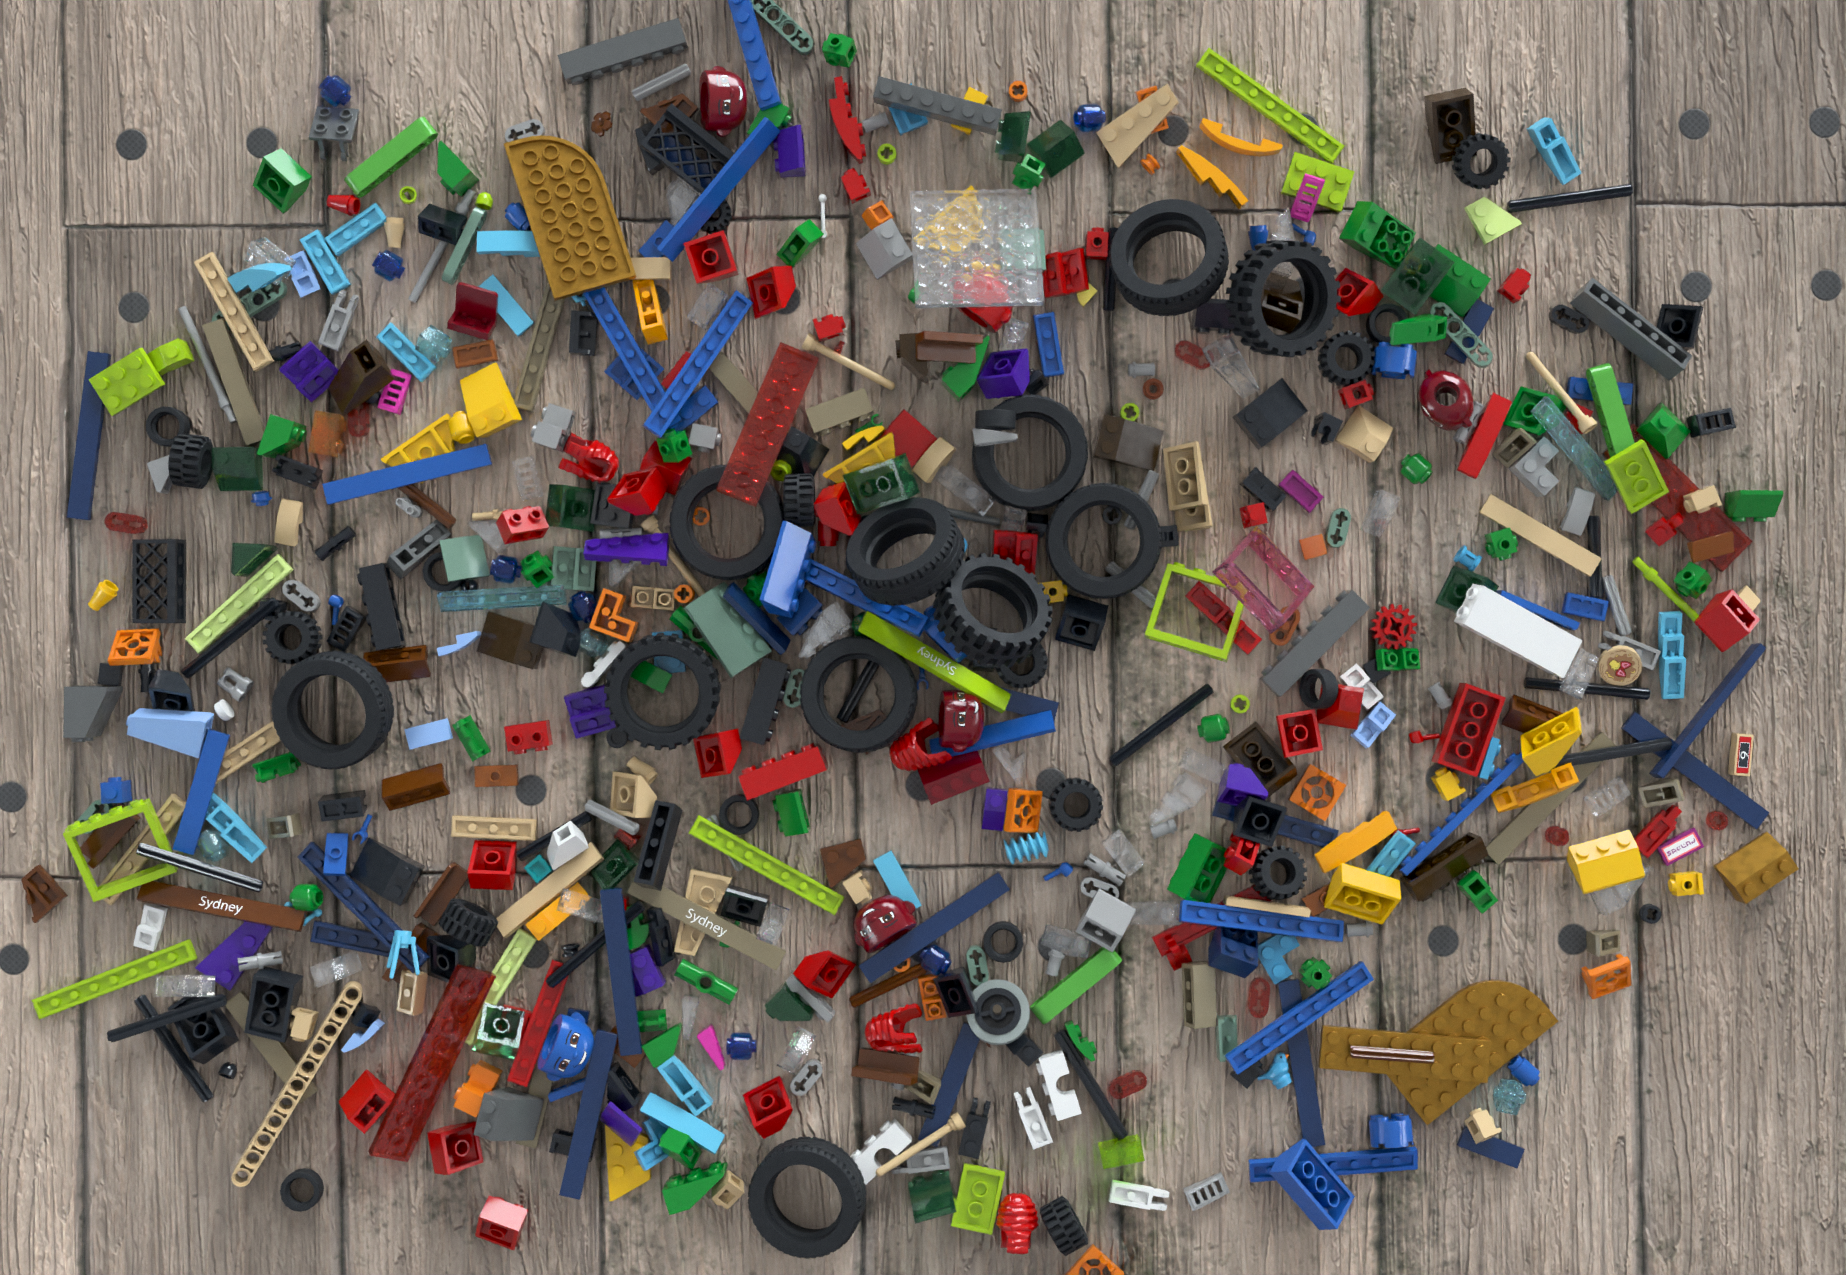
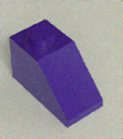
[981,787,1008,831]

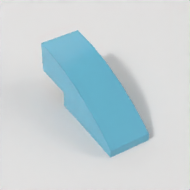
[1527,117,1581,185]
[227,263,291,293]
[657,1055,714,1117]

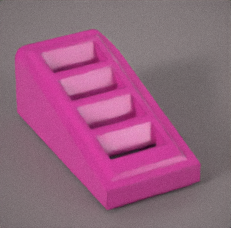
[1289,173,1325,222]
[377,369,412,415]
[697,1024,726,1071]

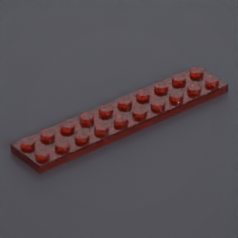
[368,964,496,1162]

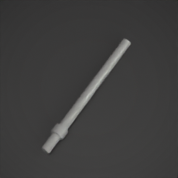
[408,188,476,303]
[178,306,237,424]

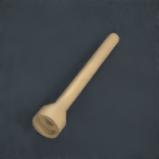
[802,333,895,390]
[1526,352,1598,434]
[640,515,706,597]
[876,1112,966,1177]

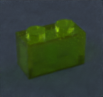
[1097,1134,1145,1169]

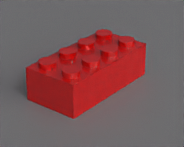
[1431,683,1506,777]
[738,742,829,800]

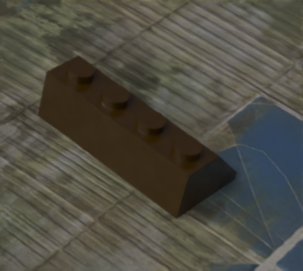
[1400,832,1489,902]

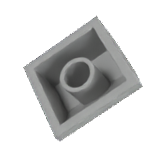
[856,218,913,280]

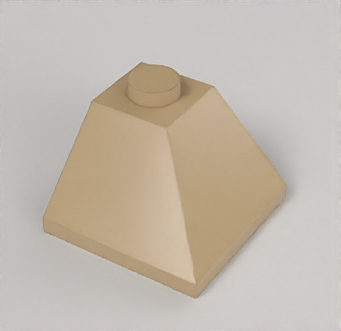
[1335,405,1393,463]
[610,771,657,818]

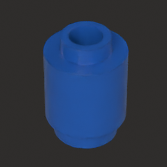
[505,202,531,231]
[1507,1055,1540,1087]

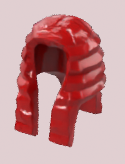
[558,433,619,483]
[889,717,952,772]
[864,1003,923,1054]
[996,1193,1039,1254]

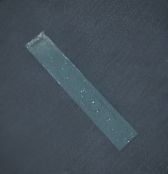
[1530,396,1618,501]
[437,585,567,612]

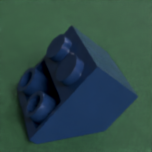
[776,588,824,636]
[1208,927,1258,978]

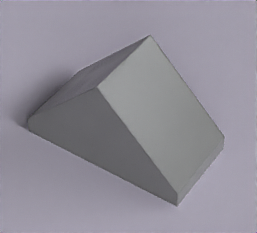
[147,455,173,494]

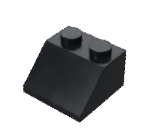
[1192,299,1235,335]
[1055,594,1109,651]

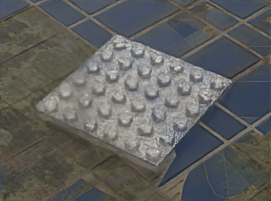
[909,189,1044,308]

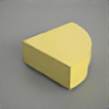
[1076,283,1097,307]

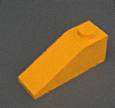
[632,280,668,345]
[526,882,591,941]

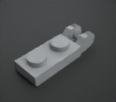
[318,290,359,352]
[1598,630,1661,671]
[786,974,835,1023]
[889,1146,950,1174]

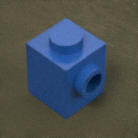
[100,777,132,804]

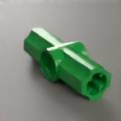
[669,605,718,660]
[674,959,738,1005]

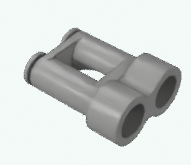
[395,497,423,518]
[216,667,254,702]

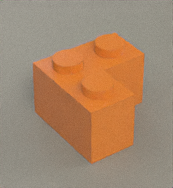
[589,588,639,642]
[453,1060,503,1117]

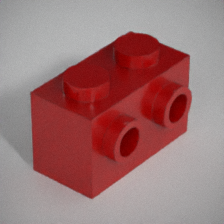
[496,506,549,544]
[504,720,553,755]
[1223,832,1260,876]

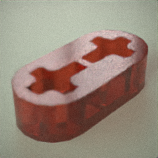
[1174,340,1212,370]
[348,401,369,438]
[105,512,148,534]
[1248,977,1270,1018]
[1109,1070,1147,1099]

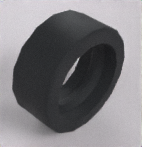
[1366,303,1408,344]
[146,406,190,447]
[975,409,1016,431]
[422,552,464,592]
[1299,669,1338,709]
[719,794,760,835]
[983,921,1023,963]
[280,1168,324,1212]

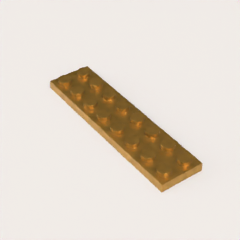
[1318,1025,1491,1083]

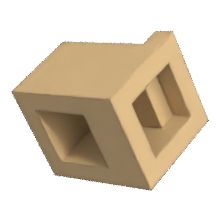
[1683,485,1722,514]
[842,870,872,904]
[289,1007,319,1042]
[1464,1108,1502,1144]
[711,1170,744,1210]

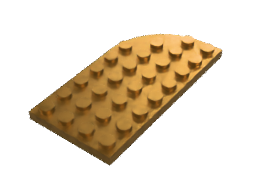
[504,136,636,301]
[1386,980,1558,1125]

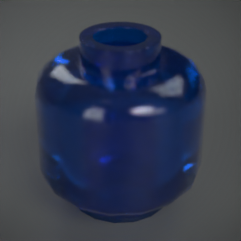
[319,75,352,107]
[1073,103,1106,132]
[372,250,405,282]
[490,555,522,584]
[568,591,597,623]
[919,944,952,976]
[726,1032,756,1060]

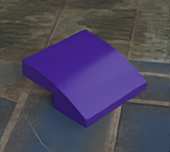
[279,341,339,403]
[564,684,616,739]
[600,1101,643,1147]

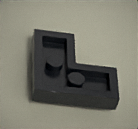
[590,482,634,529]

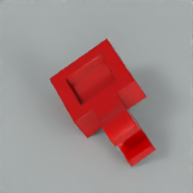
[1645,512,1684,547]
[1166,937,1193,971]

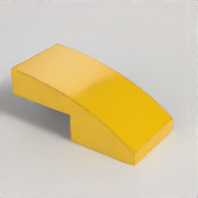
[842,426,885,451]

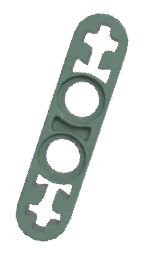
[751,0,814,55]
[442,206,487,285]
[212,279,287,331]
[1430,302,1493,368]

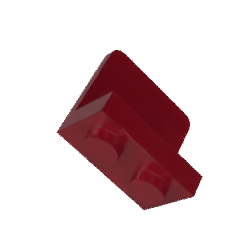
[447,282,498,341]

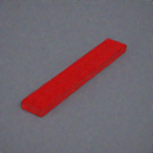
[1152,884,1271,957]
[507,959,569,1087]

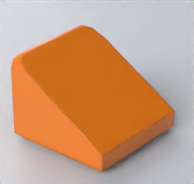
[861,200,894,230]
[1299,534,1327,560]

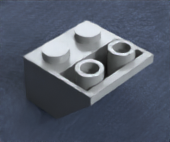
[1076,889,1136,952]

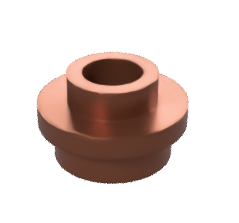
[1142,378,1164,400]

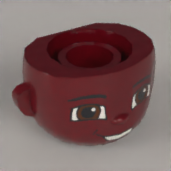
[699,66,748,137]
[1418,369,1474,431]
[938,690,984,753]
[854,895,917,953]

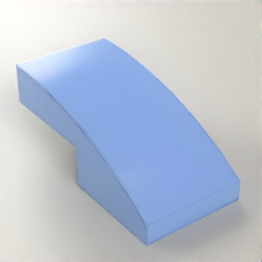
[284,250,320,298]
[437,631,481,656]
[1350,702,1396,749]
[404,718,453,750]
[341,1018,385,1053]

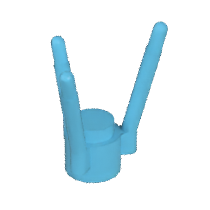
[386,930,420,979]

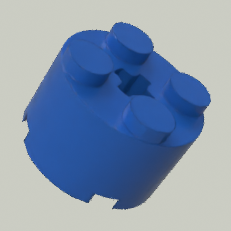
[1371,342,1417,379]
[1368,1113,1414,1148]

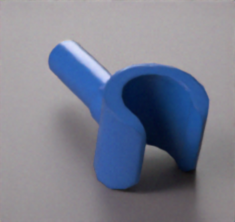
[1289,223,1316,246]
[328,594,344,625]
[916,666,929,690]
[352,814,373,844]
[1044,862,1073,881]

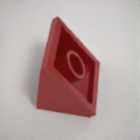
[639,440,693,496]

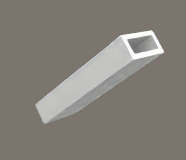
[1454,584,1582,678]

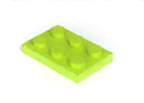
[1281,152,1355,213]
[88,348,166,416]
[1604,439,1669,514]
[951,1163,1005,1235]

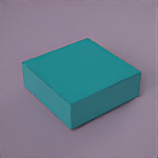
[524,854,553,884]

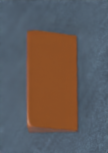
[1687,531,1734,563]

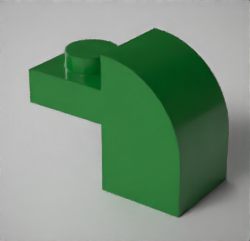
[1456,870,1498,914]
[627,904,650,950]

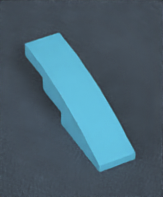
[477,231,540,257]
[1658,611,1686,699]
[206,792,267,863]
[640,1092,725,1154]

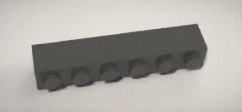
[557,18,688,85]
[873,76,1002,136]
[1570,278,1692,381]
[1260,590,1370,697]

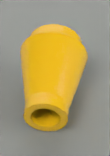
[88,580,119,611]

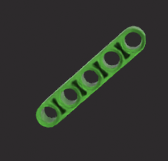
[344,117,438,198]
[1586,363,1635,458]
[1030,947,1122,1025]

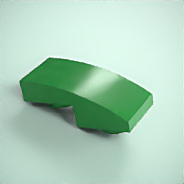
[1375,648,1421,671]
[630,660,673,694]
[1064,1020,1097,1062]

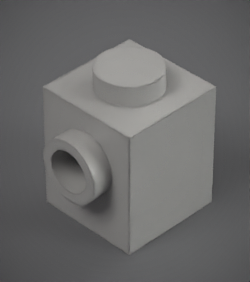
[689,423,722,453]

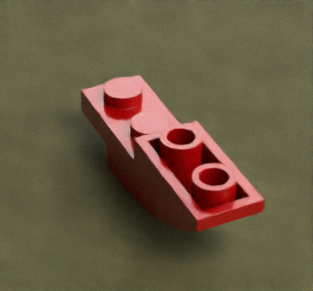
[828,76,866,164]

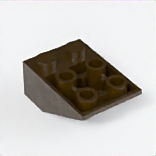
[1261,272,1303,333]
[328,339,395,416]

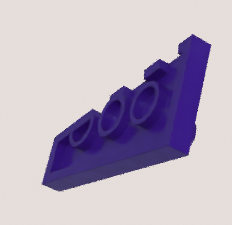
[583,533,670,566]
[195,922,273,991]

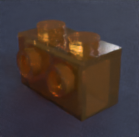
[308,410,347,458]

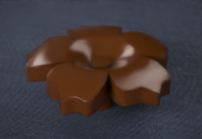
[591,111,613,137]

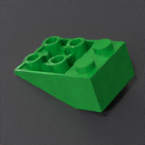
[1339,201,1416,270]
[941,335,990,402]
[662,1161,728,1215]

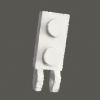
[581,640,628,688]
[1014,1087,1053,1150]
[1108,1180,1170,1211]

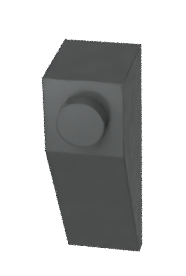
[386,519,451,580]

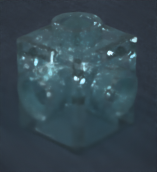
[415,325,452,363]
[1493,1078,1526,1115]

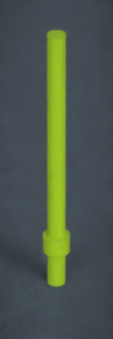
[1632,557,1699,622]

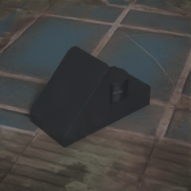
[1005,1032,1043,1067]

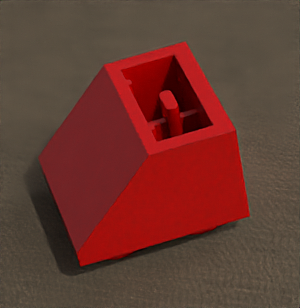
[1694,589,1760,652]
[338,1069,398,1134]

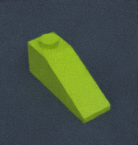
[147,338,195,376]

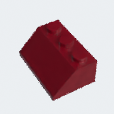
[917,750,990,805]

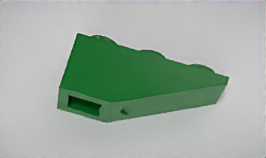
[1389,314,1447,345]

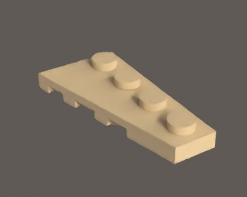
[1096,84,1179,168]
[674,869,733,956]

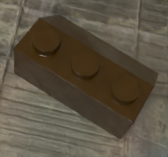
[895,333,928,383]

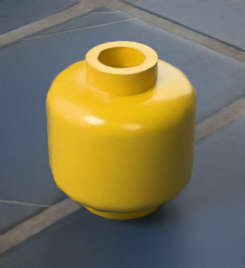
[448,411,476,444]

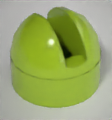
[399,186,417,205]
[475,192,493,210]

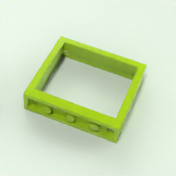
[1145,562,1250,663]
[63,798,178,902]

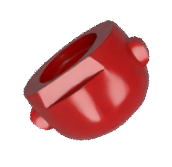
[950,273,1013,333]

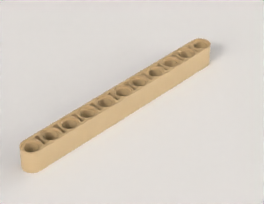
[231,981,363,1187]

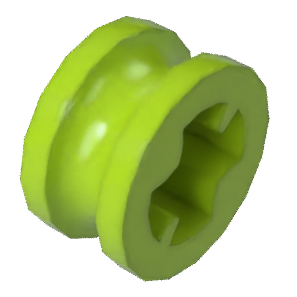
[877,143,896,165]
[1120,403,1139,421]
[770,460,791,481]
[1230,694,1250,713]

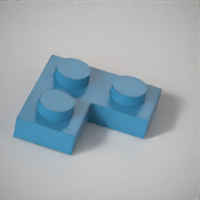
[1258,934,1300,985]
[634,1118,669,1171]

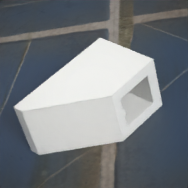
[547,821,589,870]

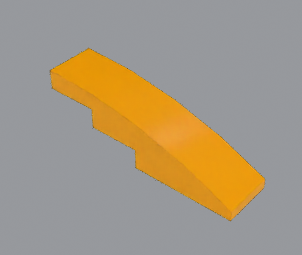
[1176,145,1249,210]
[1314,811,1397,873]

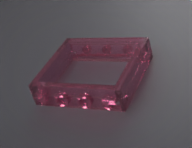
[1212,526,1315,634]

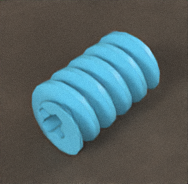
[1003,831,1049,865]

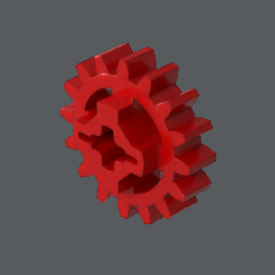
[1370,604,1417,649]

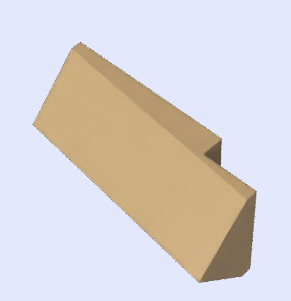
[1163,441,1213,532]

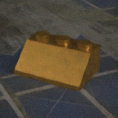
[1714,832,1799,904]

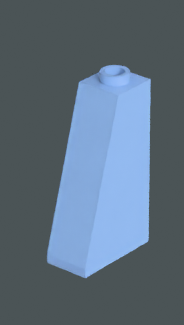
[126,708,214,758]

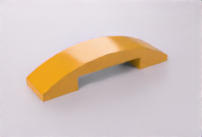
[1199,118,1283,156]
[1490,762,1579,813]

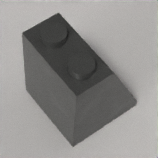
[63,686,123,742]
[473,1087,544,1141]

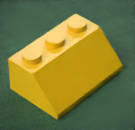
[1567,830,1645,894]
[1324,863,1401,924]

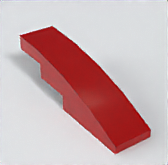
[1457,392,1512,479]
[1185,581,1262,655]

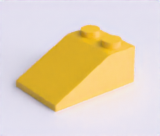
[460,362,522,438]
[1520,707,1582,776]

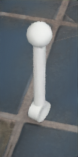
[818,194,827,239]

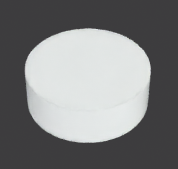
[214,699,235,721]

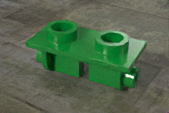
[452,715,491,762]
[252,752,301,783]
[637,1009,667,1032]

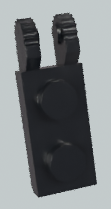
[958,1097,991,1159]

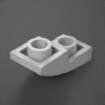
[1560,487,1595,536]

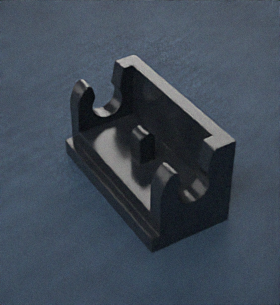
[418,204,467,246]
[569,310,597,356]
[1311,412,1343,446]
[272,454,323,490]
[1240,467,1286,512]
[318,790,367,822]
[549,1129,597,1162]

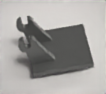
[309,106,360,161]

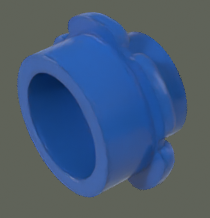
[251,491,272,506]

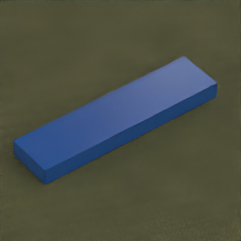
[1496,590,1580,630]

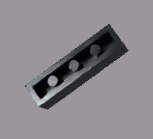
[357,563,406,651]
[740,657,791,745]
[633,800,683,891]

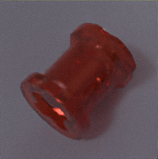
[1545,826,1569,846]
[614,829,642,851]

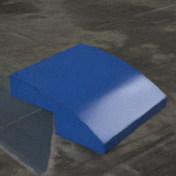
[604,347,664,400]

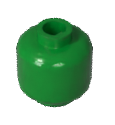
[1401,453,1433,485]
[1197,714,1230,743]
[290,884,324,911]

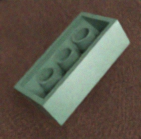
[684,581,771,678]

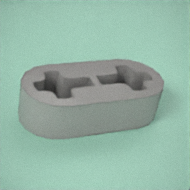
[505,119,545,142]
[282,580,321,612]
[1080,876,1119,899]
[790,1059,823,1096]

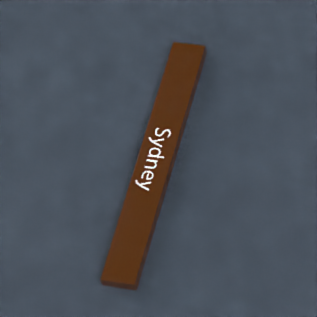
[137,881,307,932]

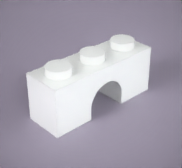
[1036,1049,1082,1121]
[850,1118,912,1185]

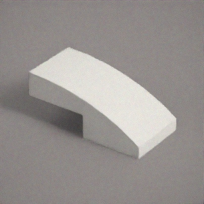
[1340,663,1384,711]
[133,903,168,951]

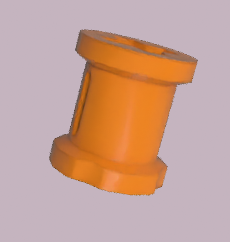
[674,584,695,604]

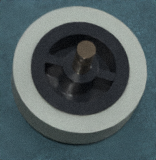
[966,979,1030,1045]

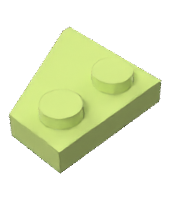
[1464,197,1522,245]

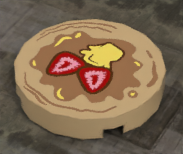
[1598,645,1642,686]

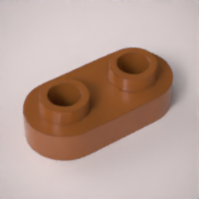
[1269,606,1300,646]

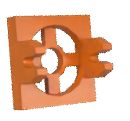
[107,628,162,666]
[1288,764,1346,821]
[1004,788,1043,833]
[1581,954,1631,1000]
[1065,1244,1124,1275]

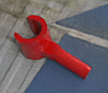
[1408,730,1440,743]
[1390,827,1420,839]

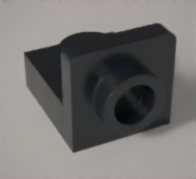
[1230,1060,1265,1089]

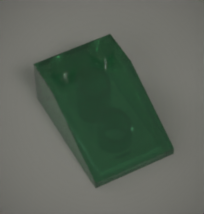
[1379,238,1455,315]
[843,453,920,515]
[909,1170,957,1224]

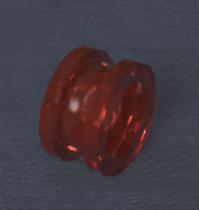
[1706,811,1728,830]

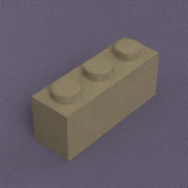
[805,388,874,437]
[1182,961,1217,1029]

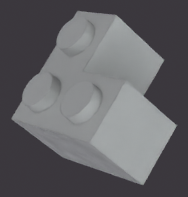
[531,403,576,452]
[1508,436,1559,498]

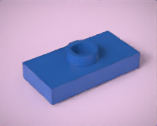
[638,220,674,257]
[1561,592,1609,622]
[323,833,349,876]

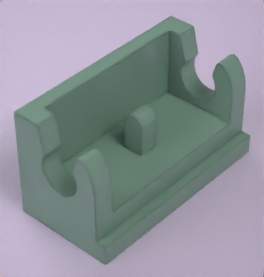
[1215,1015,1238,1062]

